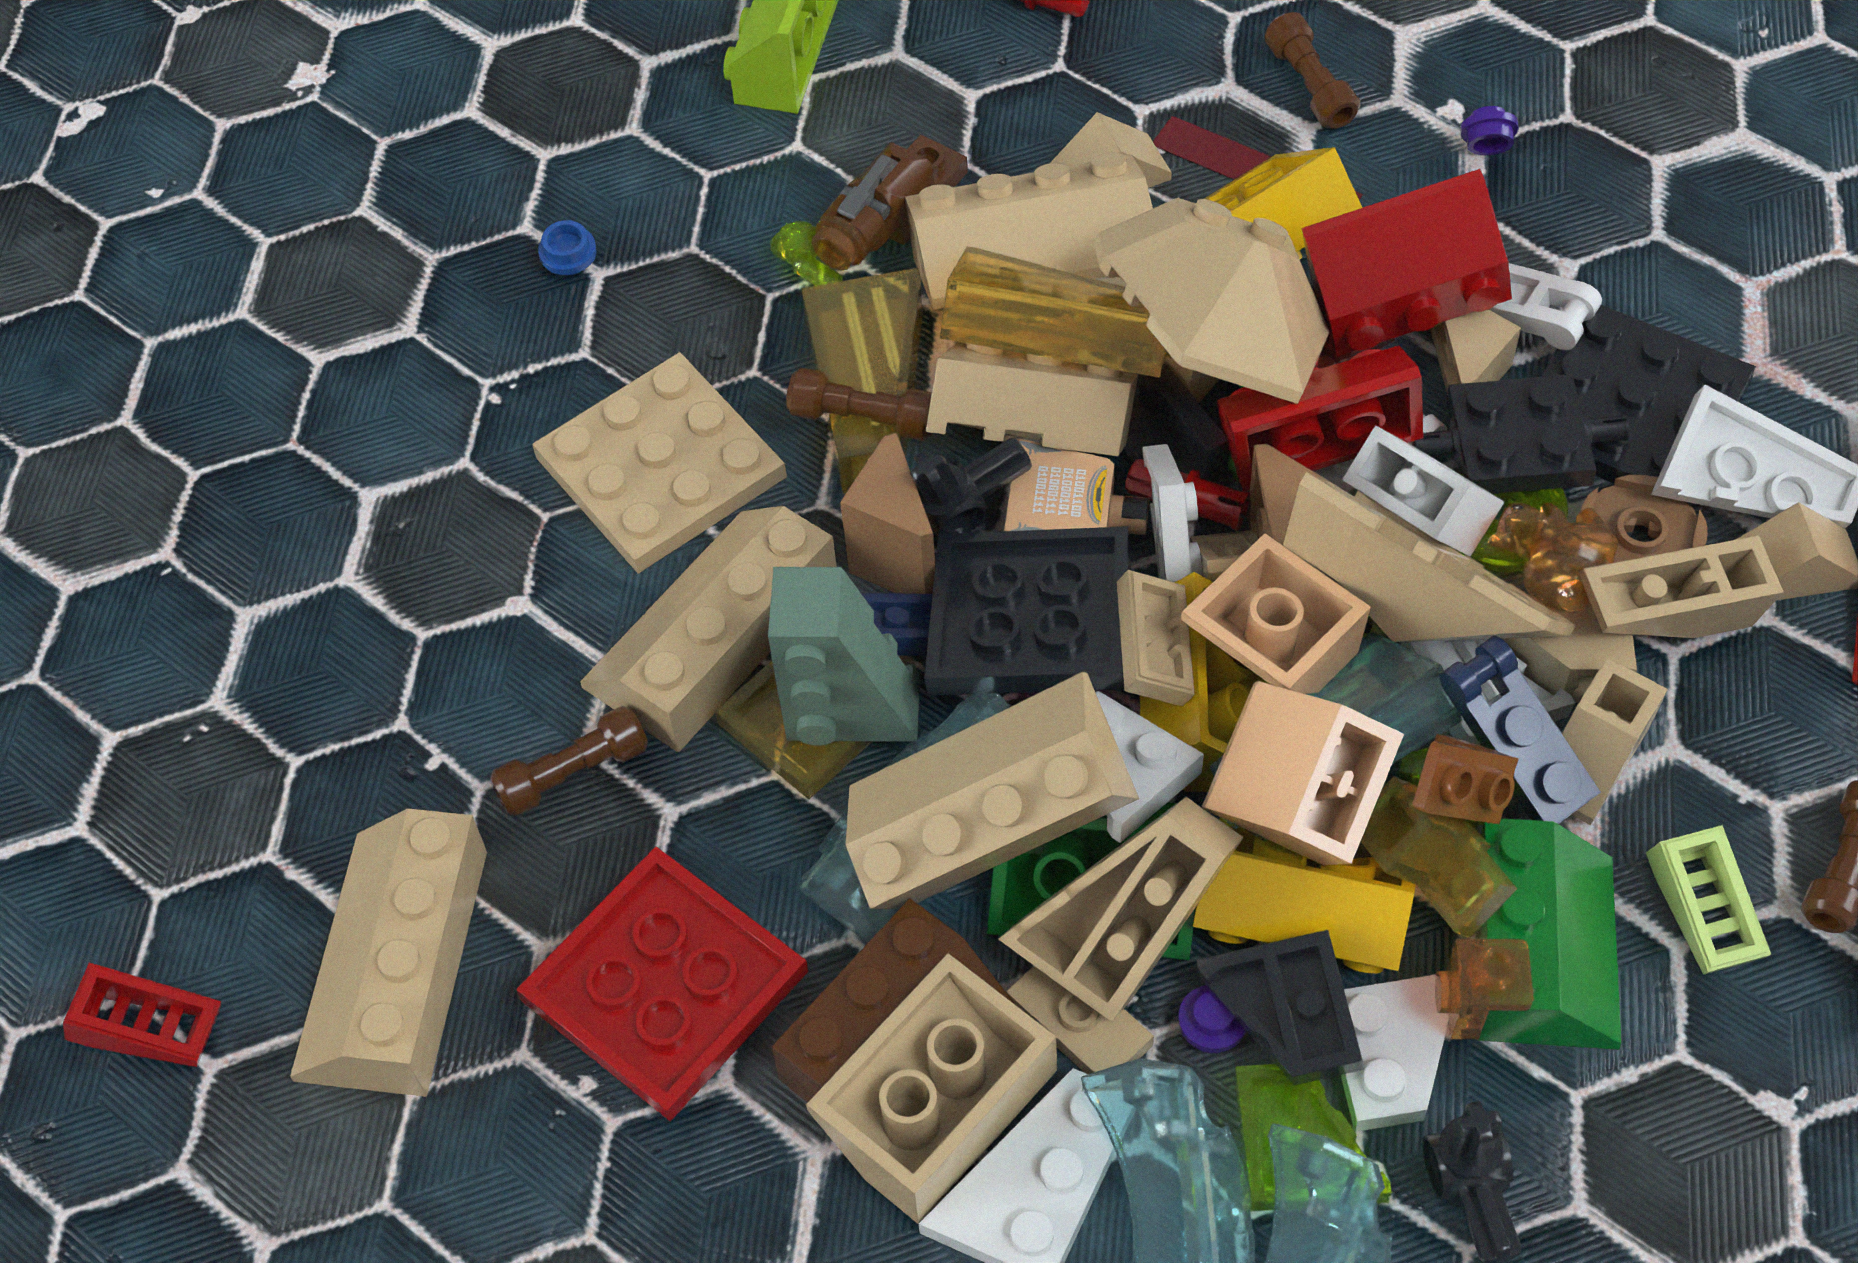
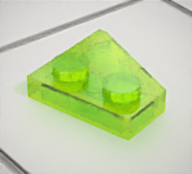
[1234,1064,1392,1212]

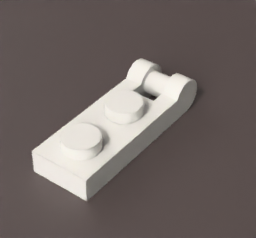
[1489,263,1602,350]

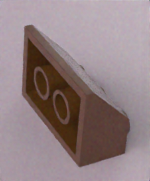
[772,898,1015,1103]

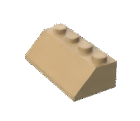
[905,152,1153,310]
[580,506,837,753]
[846,672,1139,910]
[290,809,487,1097]

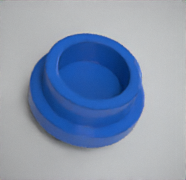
[538,220,597,275]

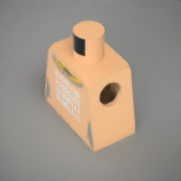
[1004,439,1149,535]

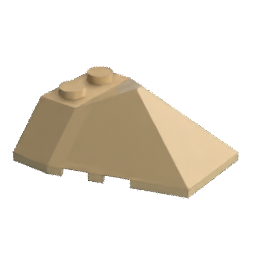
[1094,198,1330,404]
[1283,472,1576,642]

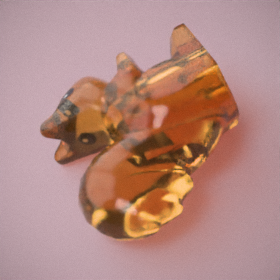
[1488,503,1619,613]

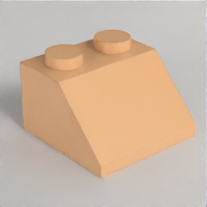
[1181,534,1371,694]

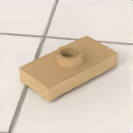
[1117,570,1195,706]
[1006,966,1154,1085]

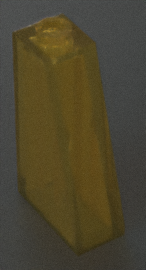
[940,246,1173,378]
[801,268,923,494]

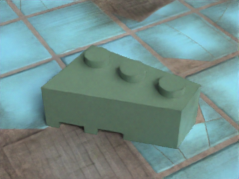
[768,567,920,746]

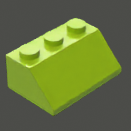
[723,0,839,114]

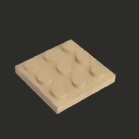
[532,352,787,574]

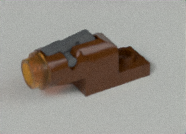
[812,134,968,271]

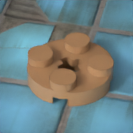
[1575,475,1708,570]

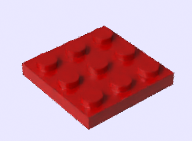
[516,846,808,1122]

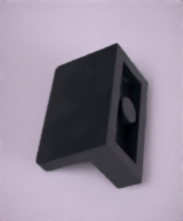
[1121,357,1229,482]

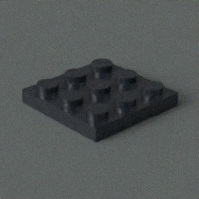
[1541,305,1756,503]
[924,526,1130,696]

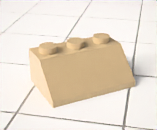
[806,953,1057,1224]

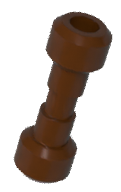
[1265,12,1360,129]
[786,367,933,441]
[490,706,648,817]
[1801,780,1858,933]

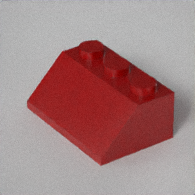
[1301,169,1512,357]
[1217,345,1423,491]

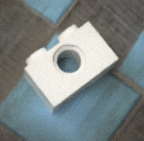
[1342,425,1504,556]

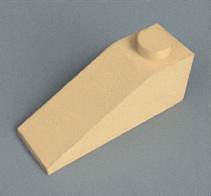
[1579,535,1784,638]

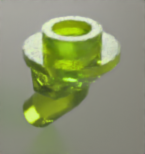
[770,221,843,295]

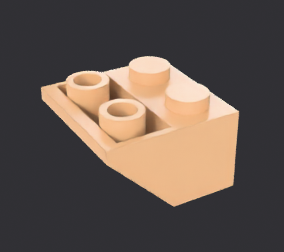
[1201,681,1404,866]

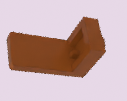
[1413,734,1519,824]

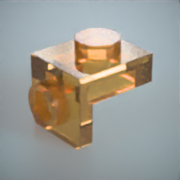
[1435,939,1534,1039]

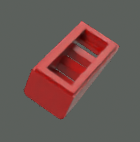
[63,962,221,1067]

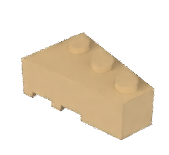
[926,335,1138,456]
[998,797,1243,1022]

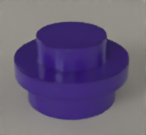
[1460,106,1519,156]
[1178,985,1246,1053]

